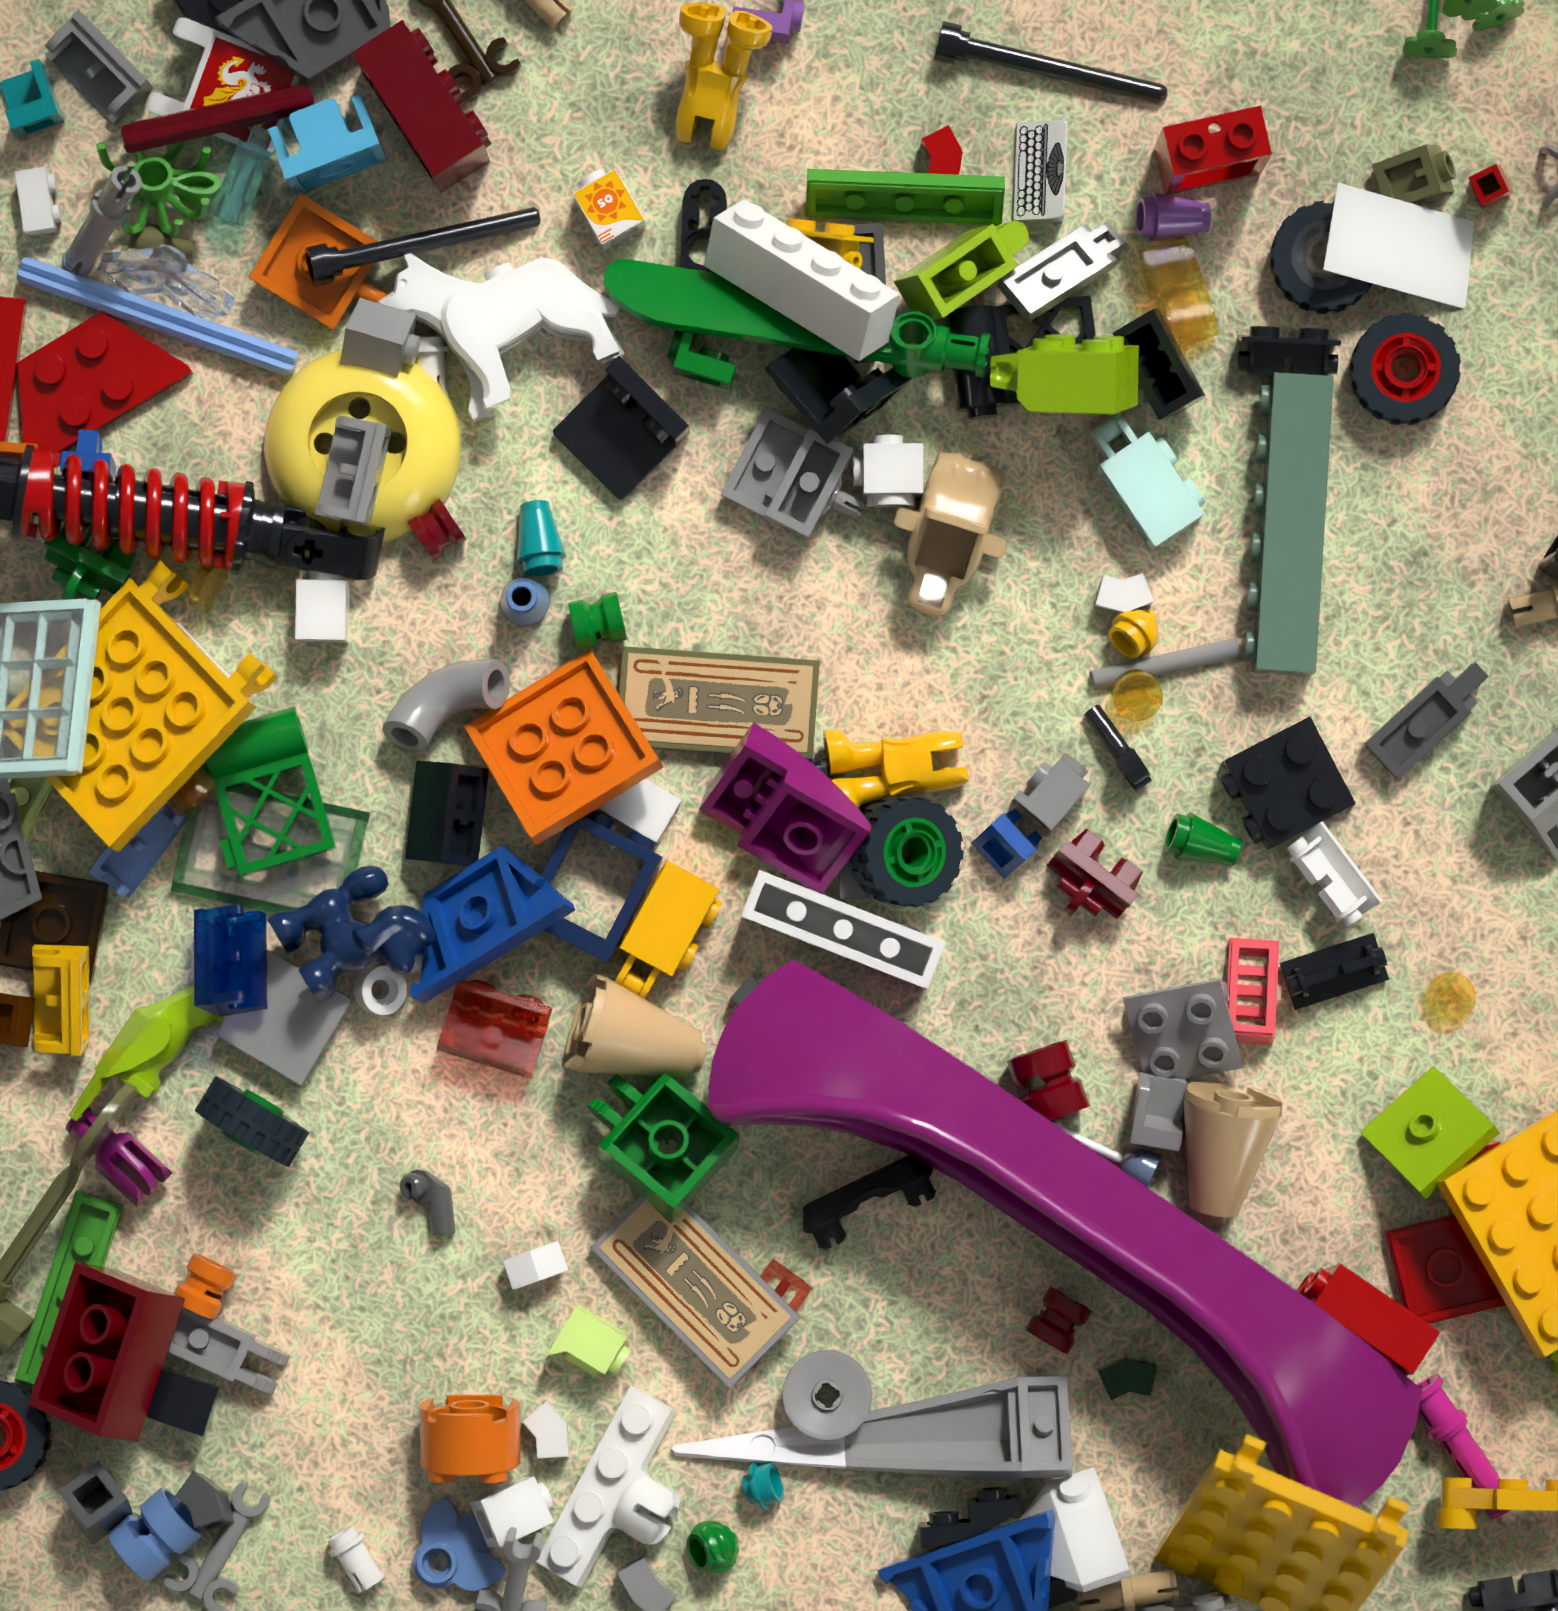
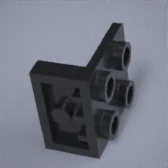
[765,348,912,445]
[553,356,690,500]

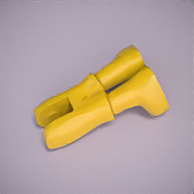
[675,3,773,151]
[823,729,969,809]

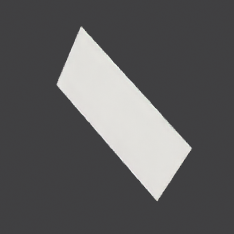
[1323,183,1474,309]

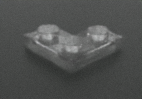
[97,245,235,318]

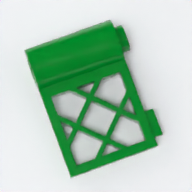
[199,706,337,877]

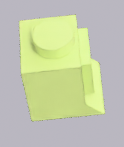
[547,1304,631,1376]

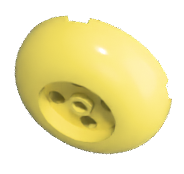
[264,350,461,542]

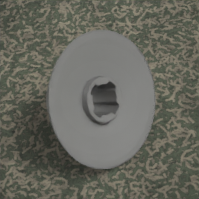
[782,1350,872,1440]

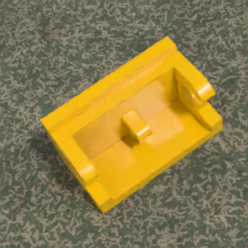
[32,944,90,1056]

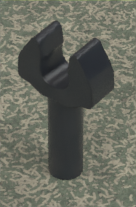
[1084,705,1152,792]

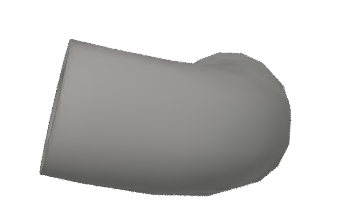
[382,659,510,753]

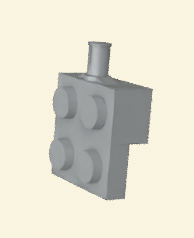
[721,407,867,541]

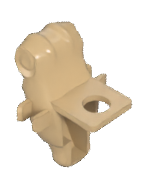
[894,453,1007,616]

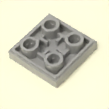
[216,949,353,1086]

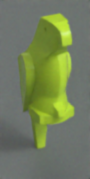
[69,982,225,1121]

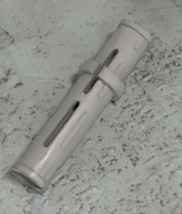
[62,166,142,276]

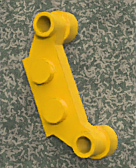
[1436,1477,1558,1529]

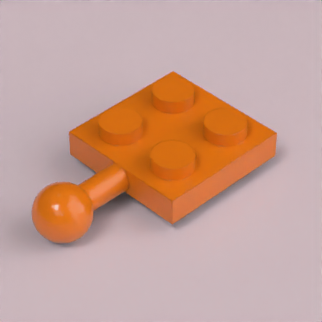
[247,193,418,330]

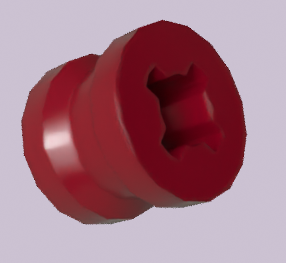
[408,498,467,561]

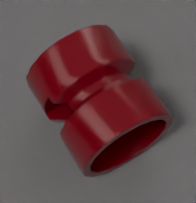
[1007,1040,1090,1121]

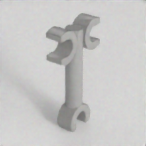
[162,1480,271,1611]
[475,1527,548,1611]

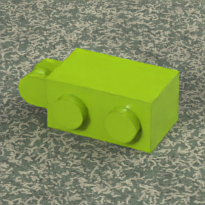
[893,221,1029,320]

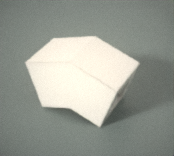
[1094,573,1154,613]
[503,1241,568,1290]
[523,1399,570,1459]

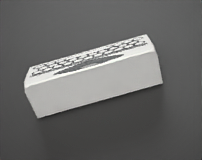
[1013,120,1068,223]

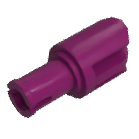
[65,1107,172,1207]

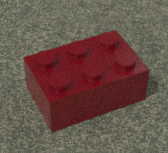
[352,20,492,193]
[28,1262,185,1442]

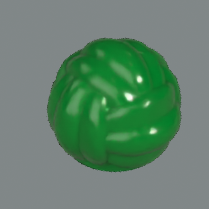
[686,1521,739,1575]

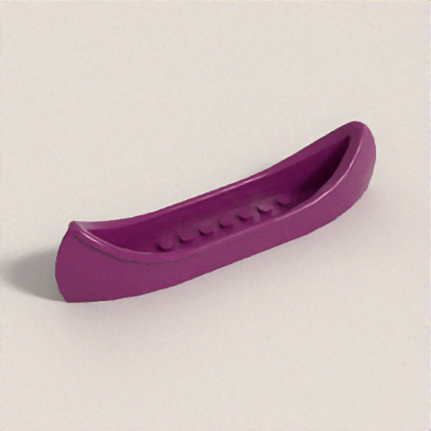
[708,959,1422,1507]

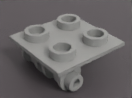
[1123,979,1244,1079]

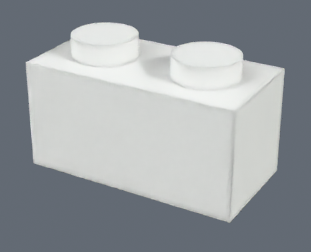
[15,167,62,236]

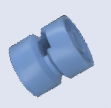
[108,1487,203,1582]

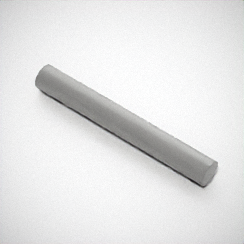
[1091,638,1240,690]

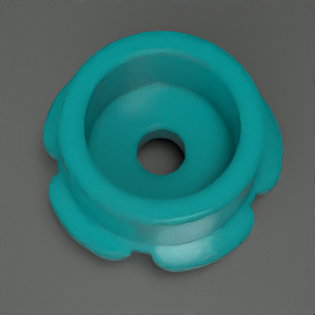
[742,1463,784,1511]

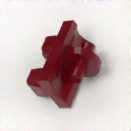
[1046,829,1143,919]

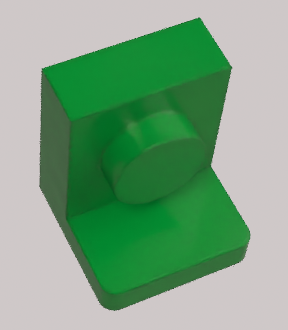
[667,330,736,391]

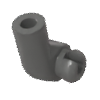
[400,1169,456,1235]

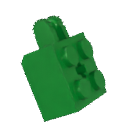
[587,1073,740,1222]

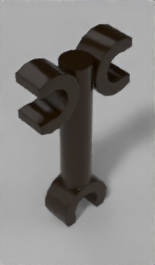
[417,0,521,103]

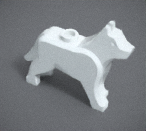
[378,253,625,423]

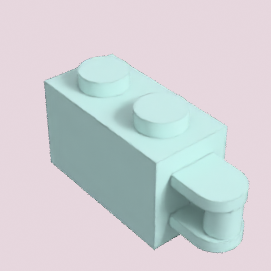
[1089,413,1205,551]

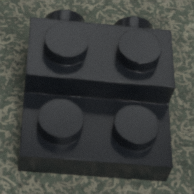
[1219,716,1356,850]

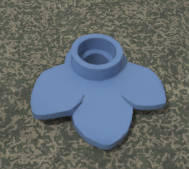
[413,1498,506,1591]

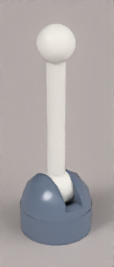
[1051,1119,1162,1188]

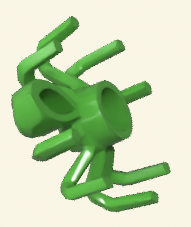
[96,122,222,237]

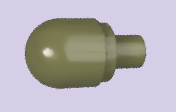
[126,223,197,266]

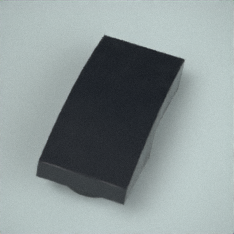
[146,1366,220,1436]
[919,1487,1019,1548]

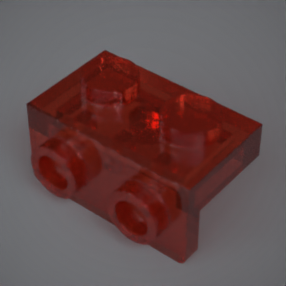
[437,980,552,1079]

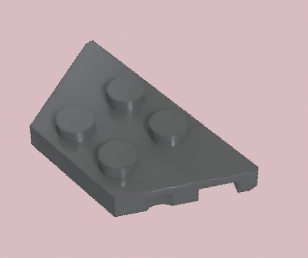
[215,0,391,82]

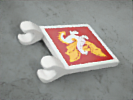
[146,18,300,158]

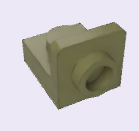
[1372,144,1456,204]

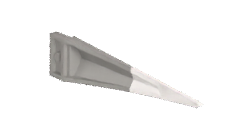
[671,1375,1073,1482]

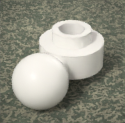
[354,955,423,1015]

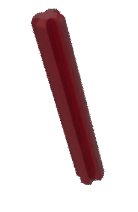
[120,83,314,154]

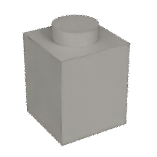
[340,298,421,378]

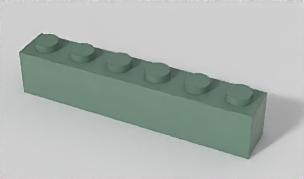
[1244,372,1334,676]

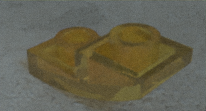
[1138,236,1220,348]

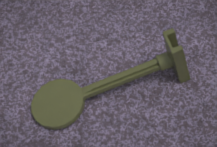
[0,1082,138,1349]

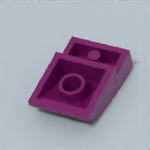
[699,722,872,894]

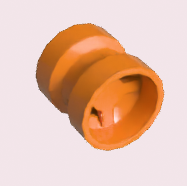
[174,1253,238,1320]

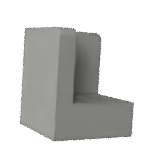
[1129,1072,1188,1151]

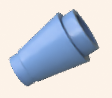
[500,577,550,626]

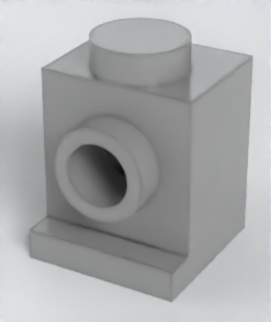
[1012,753,1090,832]

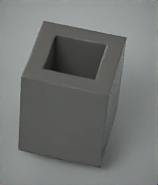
[58,1461,133,1545]

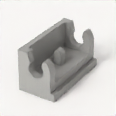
[45,9,153,125]
[315,416,392,527]

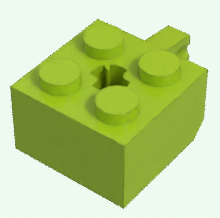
[990,334,1139,414]

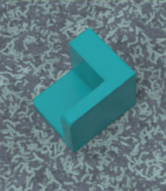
[0,59,65,138]

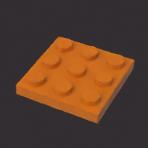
[464,649,664,846]

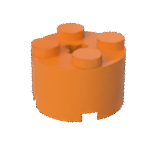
[419,1394,521,1483]

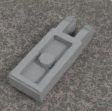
[168,1307,290,1394]

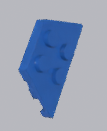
[411,845,575,1004]
[877,1509,1055,1611]

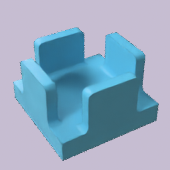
[268,93,388,195]

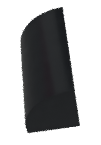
[1112,308,1206,420]

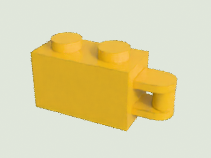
[614,860,723,999]

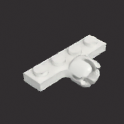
[536,1386,680,1587]

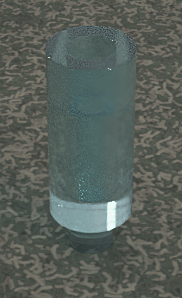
[210,125,272,226]

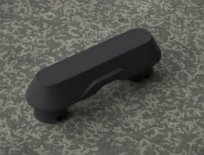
[802,1154,937,1250]

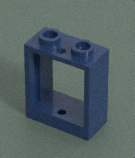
[540,811,663,963]

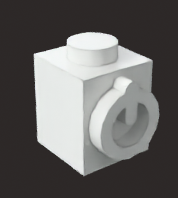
[853,435,923,509]

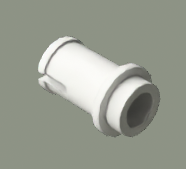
[416,337,449,396]
[327,1525,385,1593]

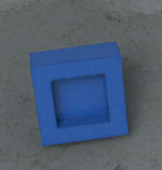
[60,430,116,484]
[971,809,1042,879]

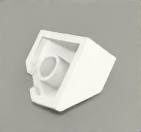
[1020,1467,1132,1592]

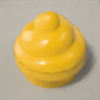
[1108,609,1158,659]

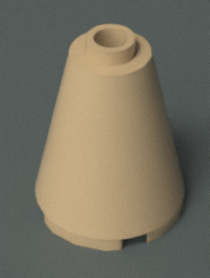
[564,974,707,1079]
[1183,1081,1283,1224]

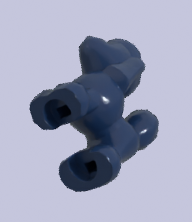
[268,865,435,1003]

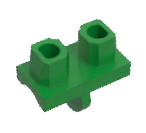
[43,525,136,600]

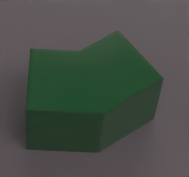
[1097,1357,1157,1400]

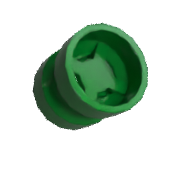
[568,592,627,651]

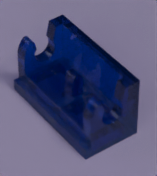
[194,905,267,1017]

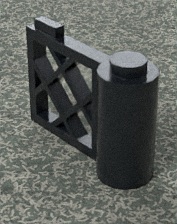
[945,296,1096,420]

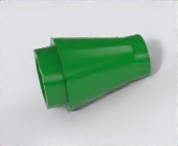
[1165,812,1242,867]

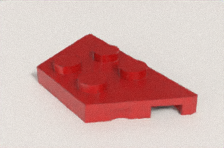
[17,311,193,454]

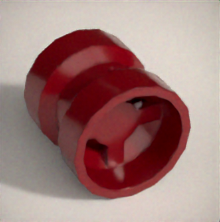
[1025,1286,1093,1355]

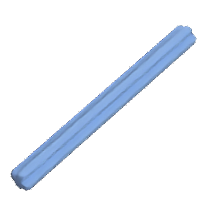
[16,257,299,376]

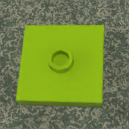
[1360,1066,1500,1200]

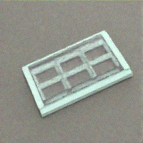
[0,599,101,779]

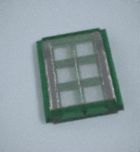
[171,775,371,913]

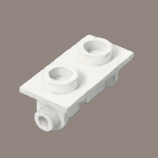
[1287,821,1383,927]

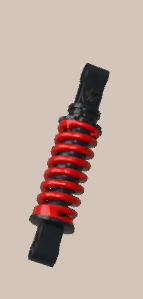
[0,444,385,580]

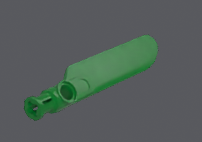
[604,259,991,378]

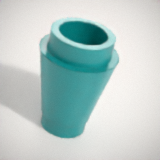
[517,500,566,576]

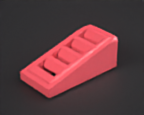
[1227,938,1279,1045]

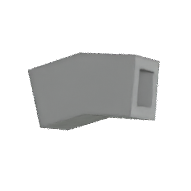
[617,1555,677,1611]

